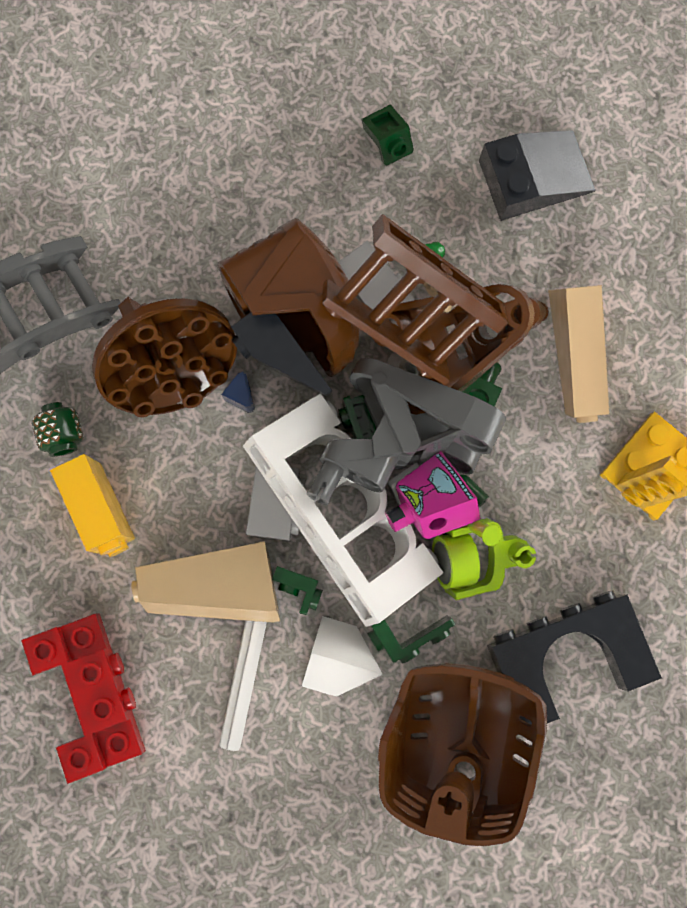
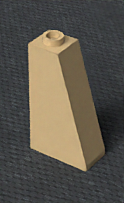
[548,285,609,423]
[131,541,280,623]

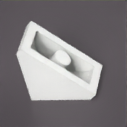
[302,616,383,697]

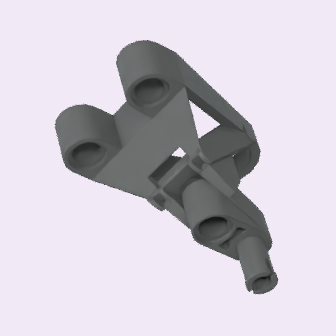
[306,358,506,505]

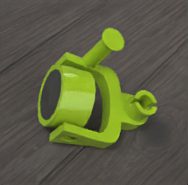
[432,518,536,600]

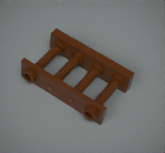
[322,214,509,385]

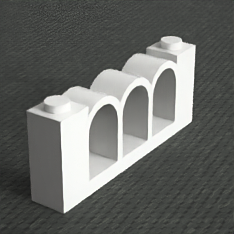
[243,393,443,627]

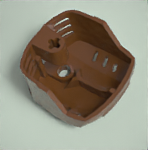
[218,218,359,377]
[378,663,547,846]

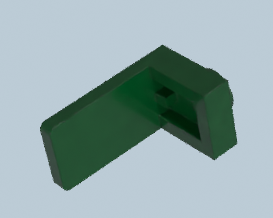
[367,615,456,664]

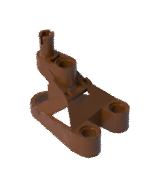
[373,284,549,415]

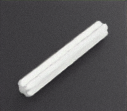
[219,621,267,751]

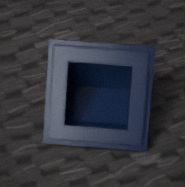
[221,372,255,413]

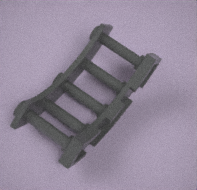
[0,236,120,374]

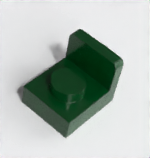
[361,104,414,166]
[272,566,323,615]

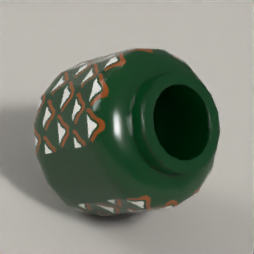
[31,402,84,457]

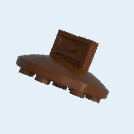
[92,297,237,418]

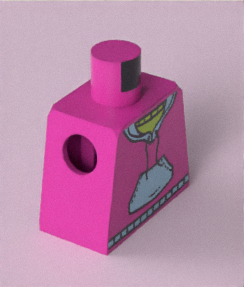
[385,452,481,539]

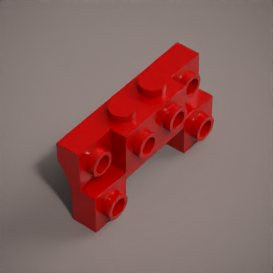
[21,613,146,784]

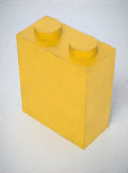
[50,454,135,557]

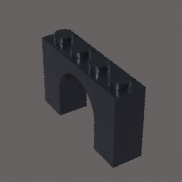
[487,590,662,724]

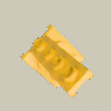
[600,411,687,521]

